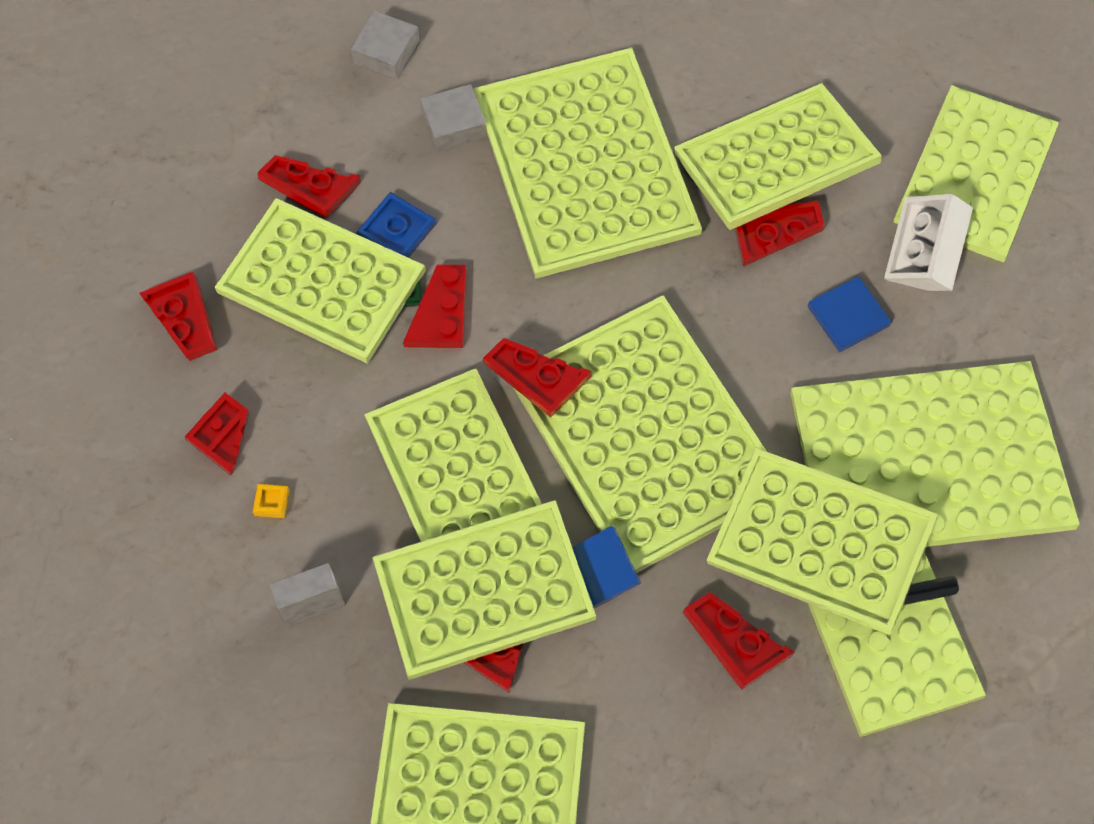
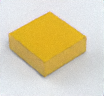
[252,484,290,519]

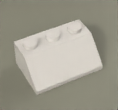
[884,194,973,291]

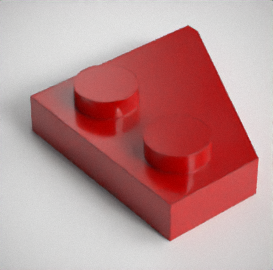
[184,392,249,475]

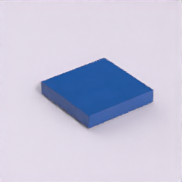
[356,192,437,258]
[807,276,891,352]
[572,526,641,609]

